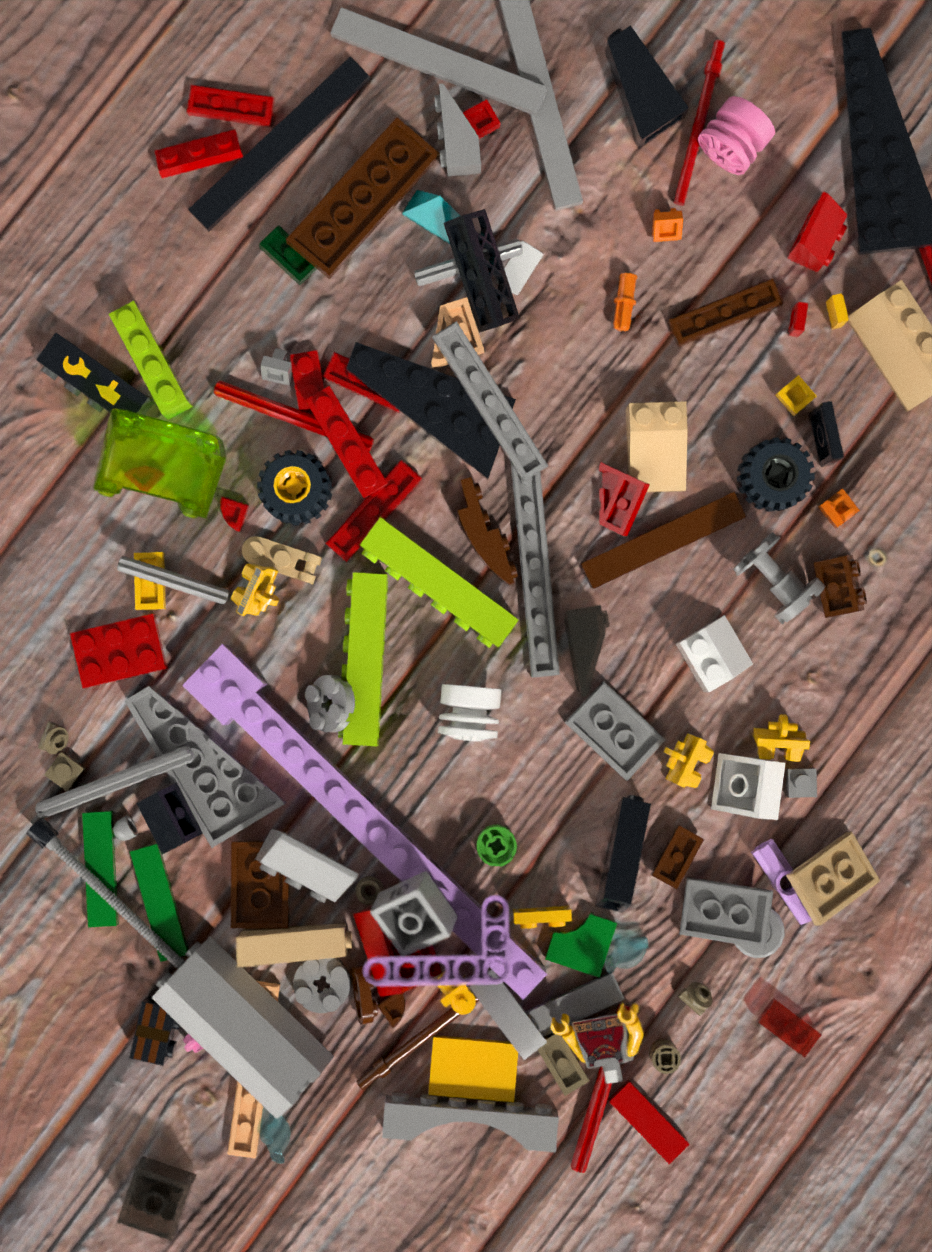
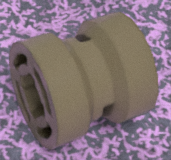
[649,1038,681,1074]

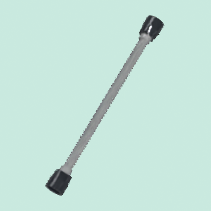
[26,817,186,969]

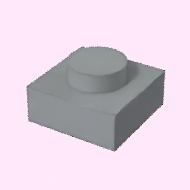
[786,768,817,798]

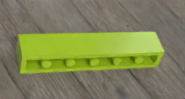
[360,517,519,648]
[338,572,389,746]

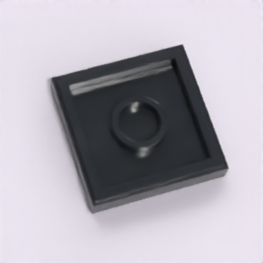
[809,401,844,467]

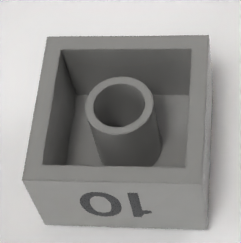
[370,871,458,957]

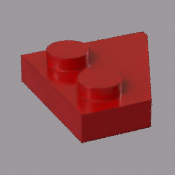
[599,462,650,536]

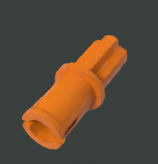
[613,273,637,331]

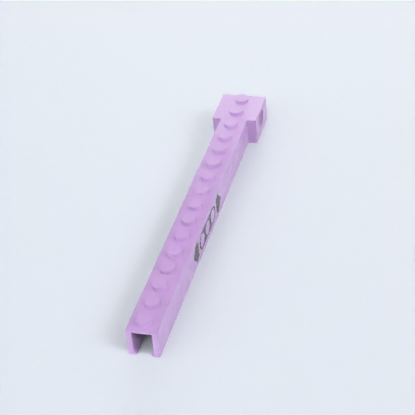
[182,644,547,999]

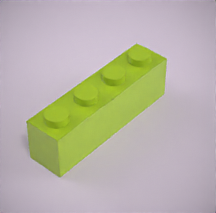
[109,301,193,420]

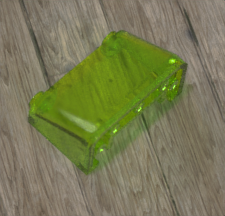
[93,408,227,519]

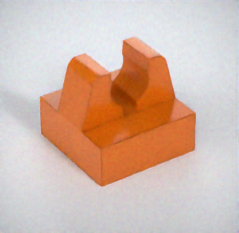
[652,208,683,242]
[818,488,860,529]

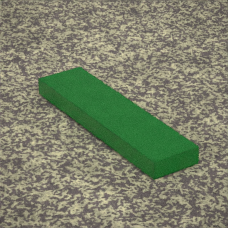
[82,811,119,928]
[130,844,189,962]

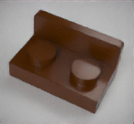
[814,555,867,618]

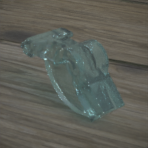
[604,936,649,974]
[260,1113,291,1164]

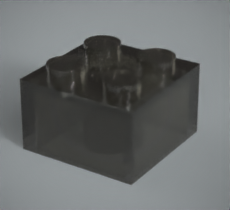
[117,1156,197,1242]

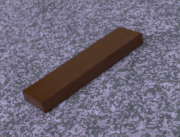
[668,278,783,347]

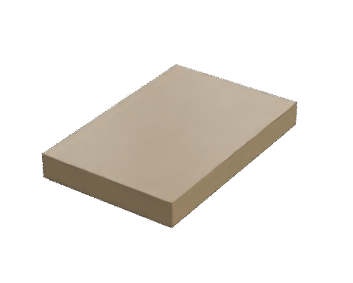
[786,831,880,926]

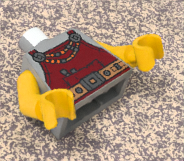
[551,1003,644,1083]

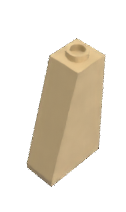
[236,923,352,967]

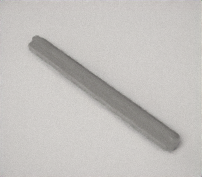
[35,746,194,818]

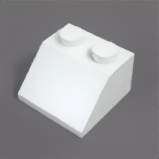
[675,615,753,693]
[711,753,785,820]

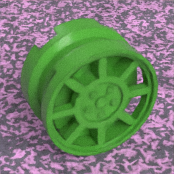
[477,824,517,866]

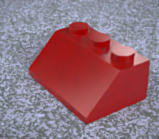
[353,905,442,997]

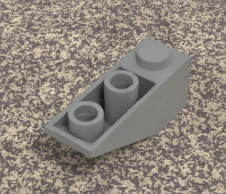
[434,84,481,177]

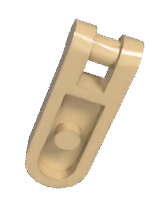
[242,536,322,584]

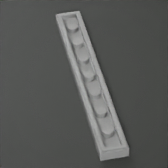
[499,0,583,211]
[331,7,548,117]
[511,463,560,678]

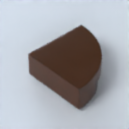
[377,993,405,1028]

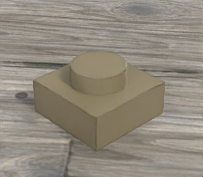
[44,751,86,791]

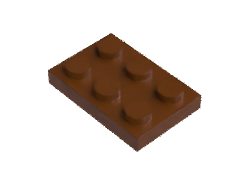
[231,841,289,929]

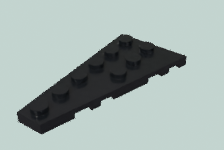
[346,342,516,480]

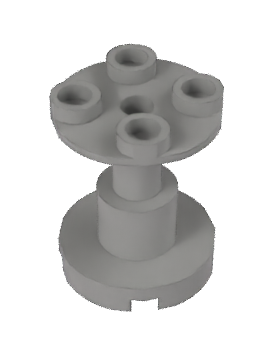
[733,532,826,624]

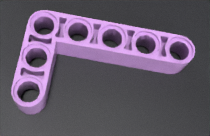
[364,895,510,986]

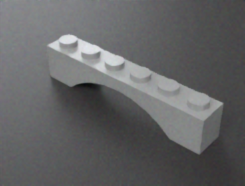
[382,1092,559,1152]

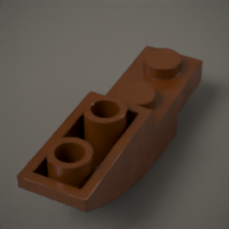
[457,477,518,586]

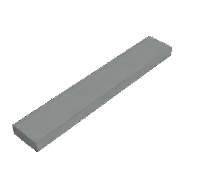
[432,321,548,482]

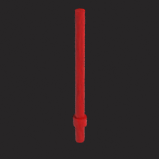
[673,40,725,206]

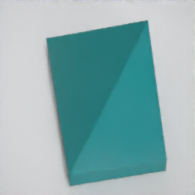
[402,190,461,244]

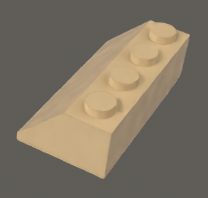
[848,280,932,412]

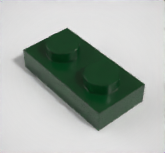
[259,225,317,286]

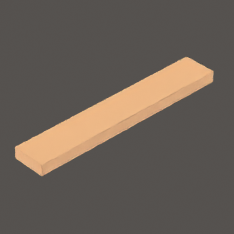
[227,981,281,1158]

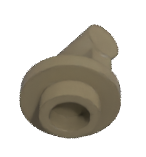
[37,721,69,754]
[678,982,712,1016]

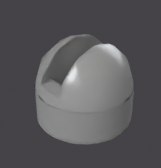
[113,815,138,841]

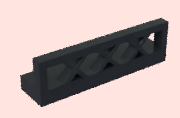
[443,209,520,333]

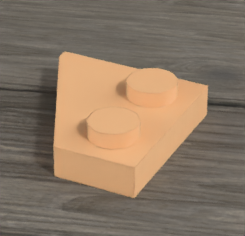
[431,297,484,369]

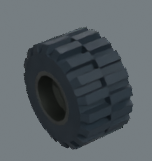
[737,437,815,512]

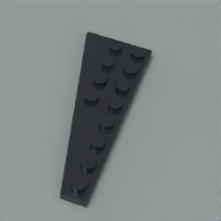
[841,28,932,255]

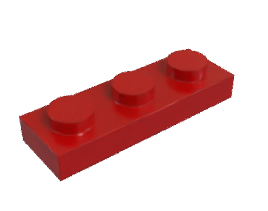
[154,129,243,179]

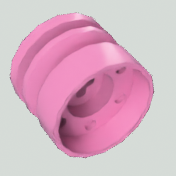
[698,96,775,175]

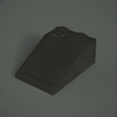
[563,605,610,697]

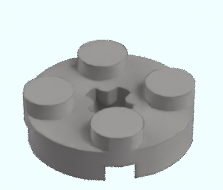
[305,675,355,733]
[293,958,351,1013]

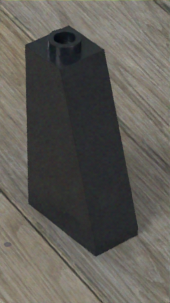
[605,25,689,149]
[595,795,651,913]

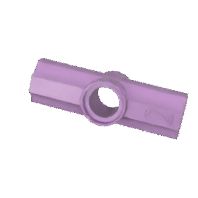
[751,839,812,925]

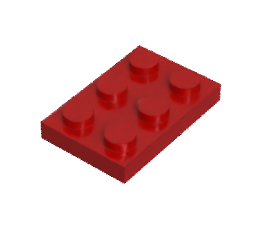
[70,613,168,688]

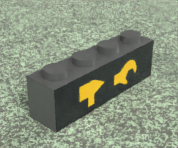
[36,333,154,430]

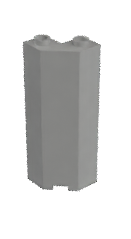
[152,937,334,1119]

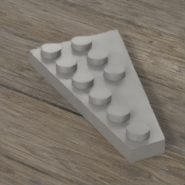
[125,686,286,848]

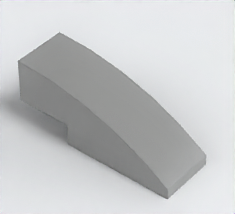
[470,969,547,1060]

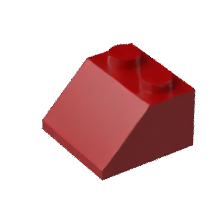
[787,191,847,273]

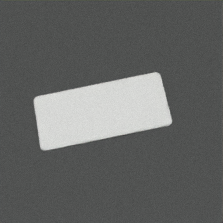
[496,241,543,295]

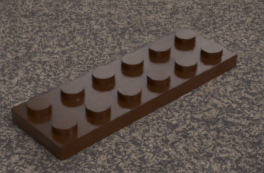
[286,117,440,280]

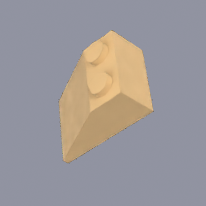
[626,401,688,492]

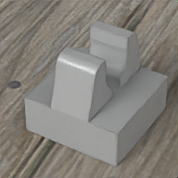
[261,348,292,386]

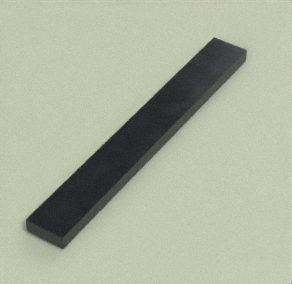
[188,56,370,232]

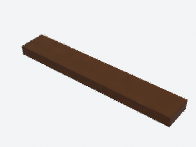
[580,492,746,590]

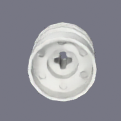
[438,684,502,741]

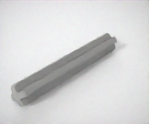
[414,239,523,286]
[117,556,229,604]

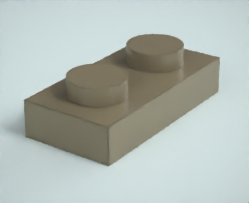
[538,1032,589,1096]

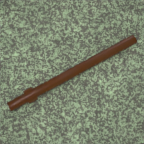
[356,991,479,1090]

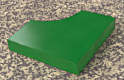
[545,913,617,978]

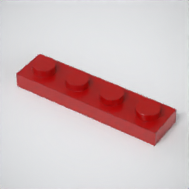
[305,385,388,499]

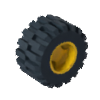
[257,450,332,526]

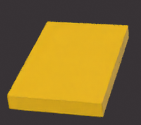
[428,1035,518,1102]

